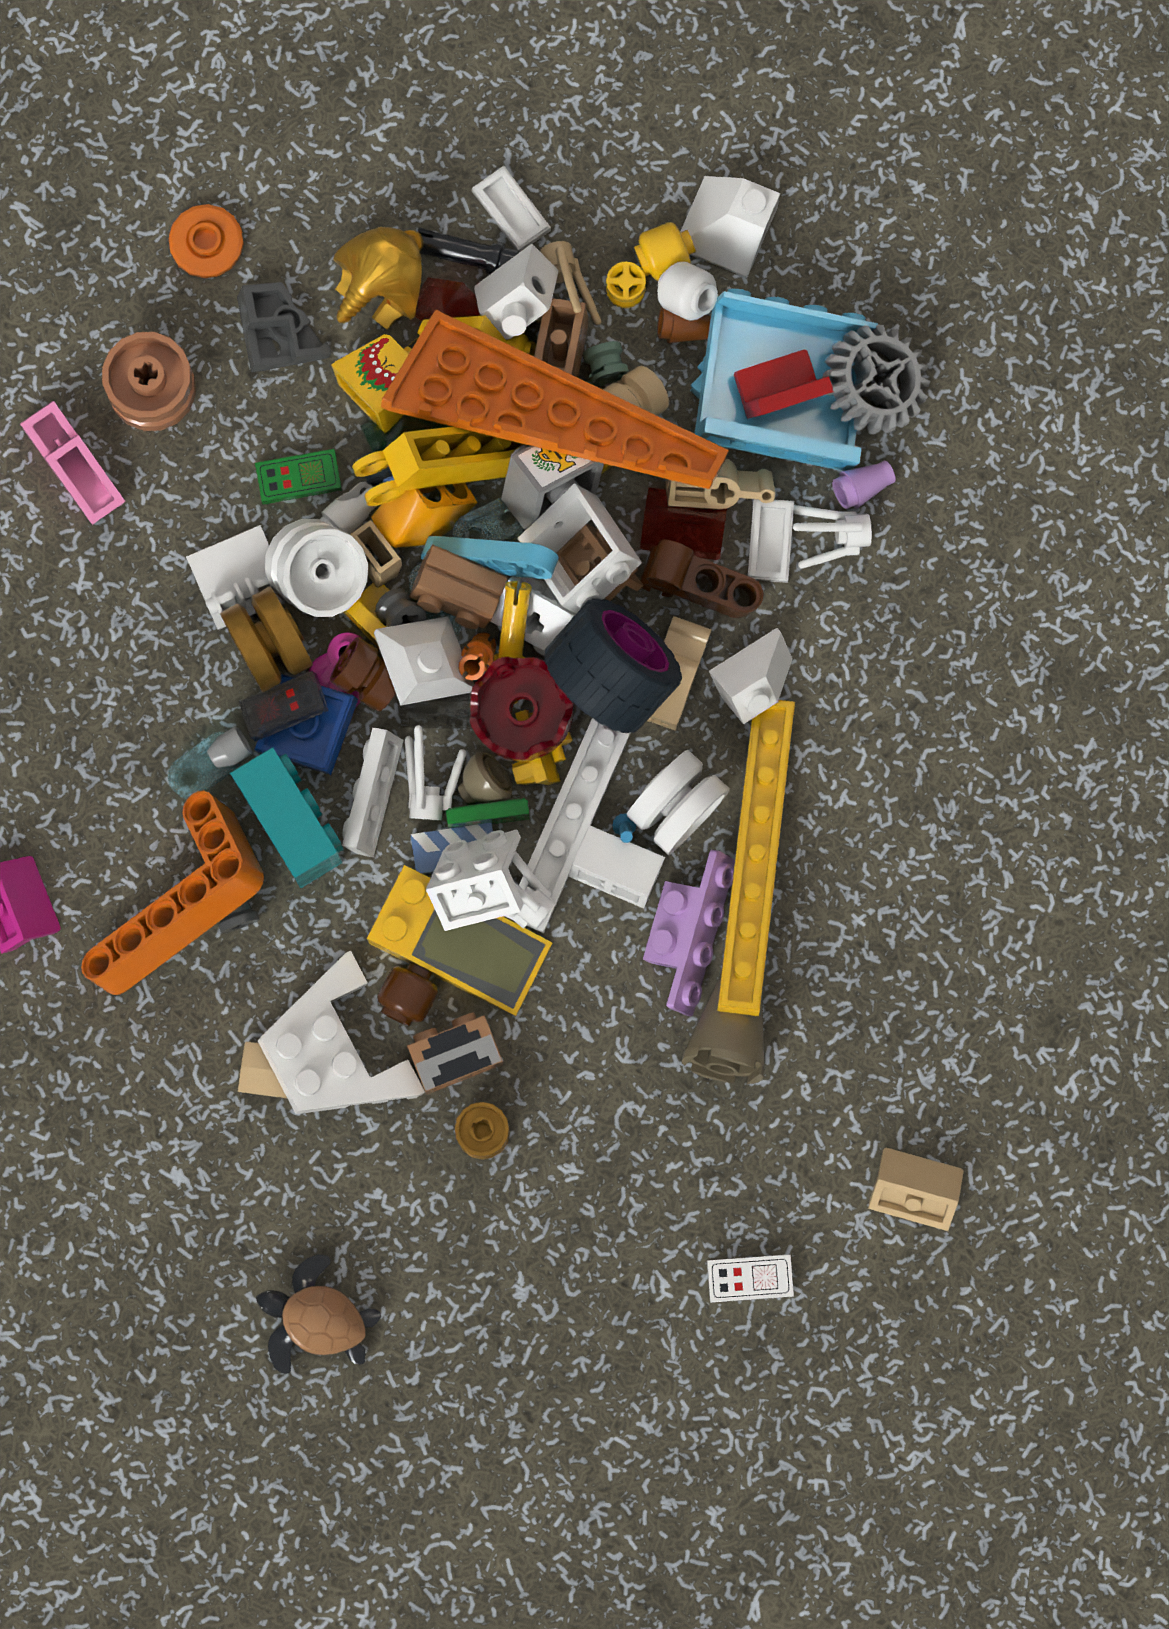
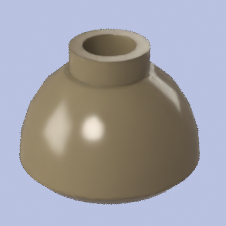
[458,751,513,805]

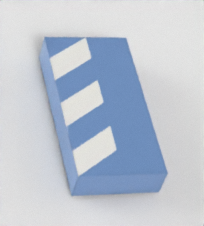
[411,822,493,875]

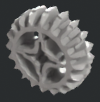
[821,325,931,434]

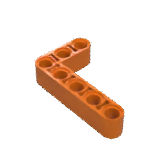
[81,790,264,995]

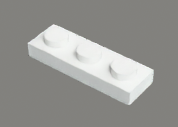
[342,727,404,857]

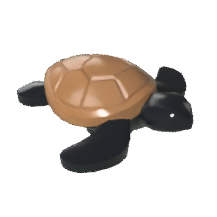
[256,1254,381,1374]

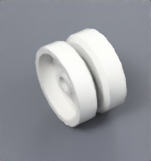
[265,519,368,617]
[627,750,730,855]

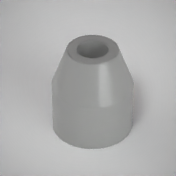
[207,726,253,768]

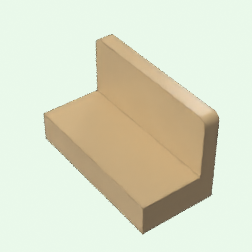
[868,1148,964,1231]

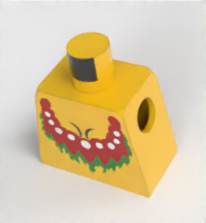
[331,334,419,433]

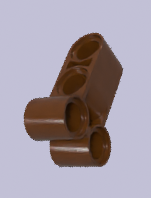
[640,539,764,618]

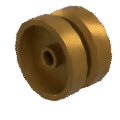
[220,586,313,692]

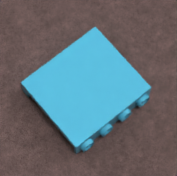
[695,289,878,471]

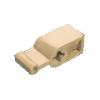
[665,458,775,509]
[647,616,712,731]

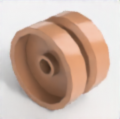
[102,332,196,431]

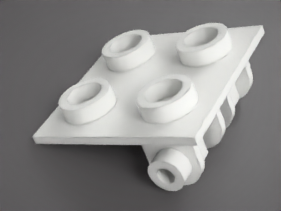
[186,525,285,630]

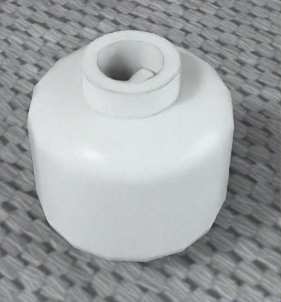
[657,262,718,320]

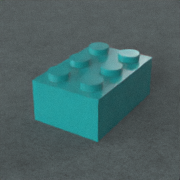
[230,747,344,888]

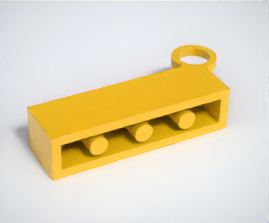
[352,427,525,506]

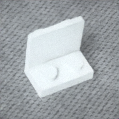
[426,830,524,931]

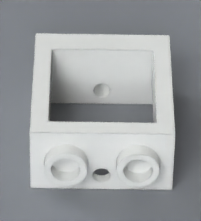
[518,483,642,614]

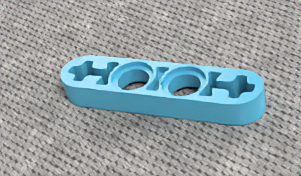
[421,536,559,579]

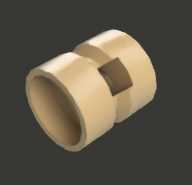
[603,366,669,416]

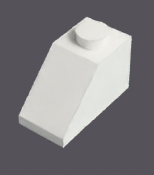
[709,628,793,724]

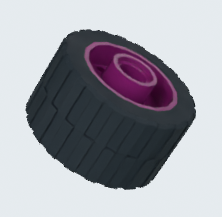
[544,599,682,733]

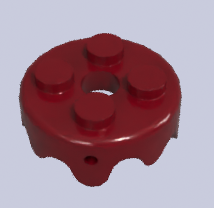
[469,657,574,761]

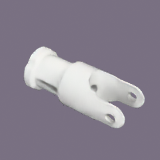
[319,482,377,535]

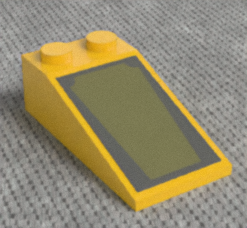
[367,865,553,1016]

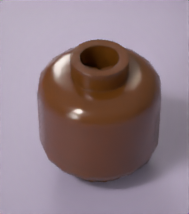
[377,962,438,1027]

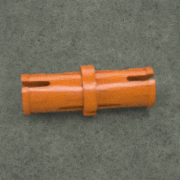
[458,633,497,680]

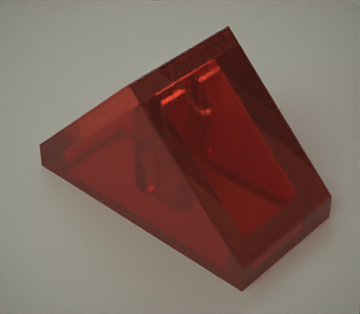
[415,277,481,321]

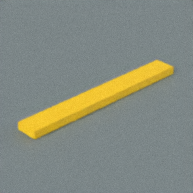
[717,700,795,1016]

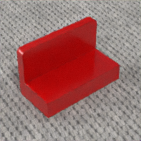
[734,349,834,419]

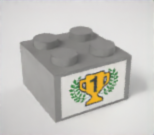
[501,444,604,530]

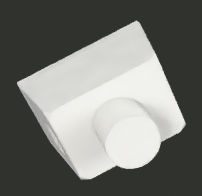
[474,243,558,340]

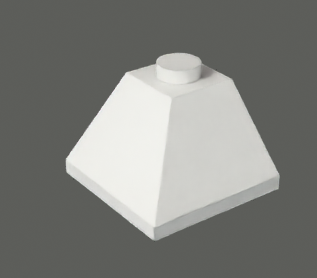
[680,176,780,278]
[374,616,474,705]

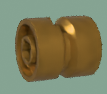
[455,1102,510,1160]

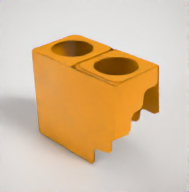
[371,483,477,548]

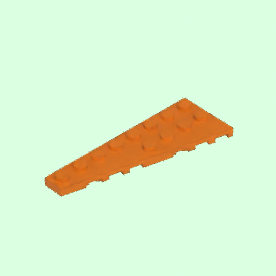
[381,310,729,489]

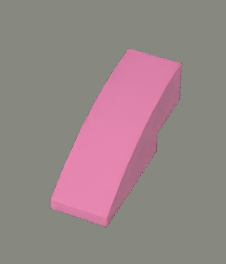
[20,401,126,525]

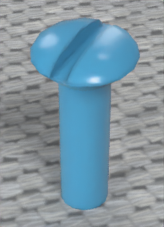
[612,813,637,843]

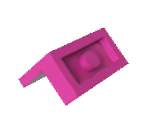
[0,856,61,954]

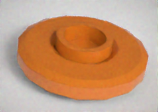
[168,204,244,278]

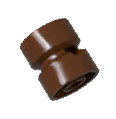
[330,637,396,712]

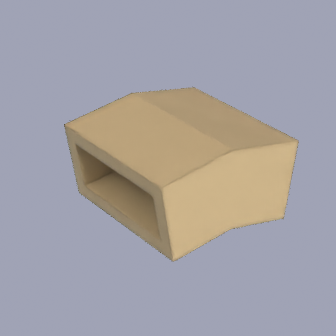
[350,520,402,588]
[238,1041,287,1098]

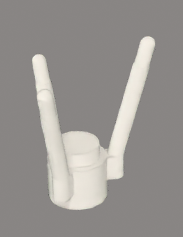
[793,505,872,569]
[405,725,466,820]
[506,851,557,930]

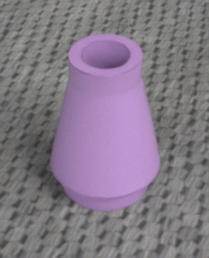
[832,461,895,509]

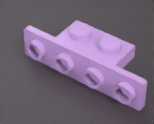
[643,850,735,1016]

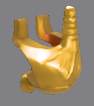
[333,227,423,330]

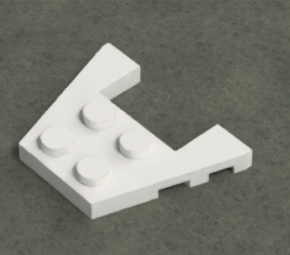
[258,951,425,1114]

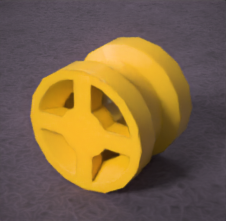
[606,261,646,309]

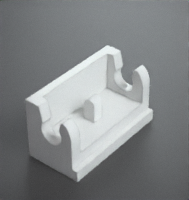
[569,825,665,908]

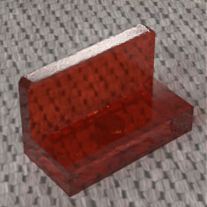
[640,488,727,560]

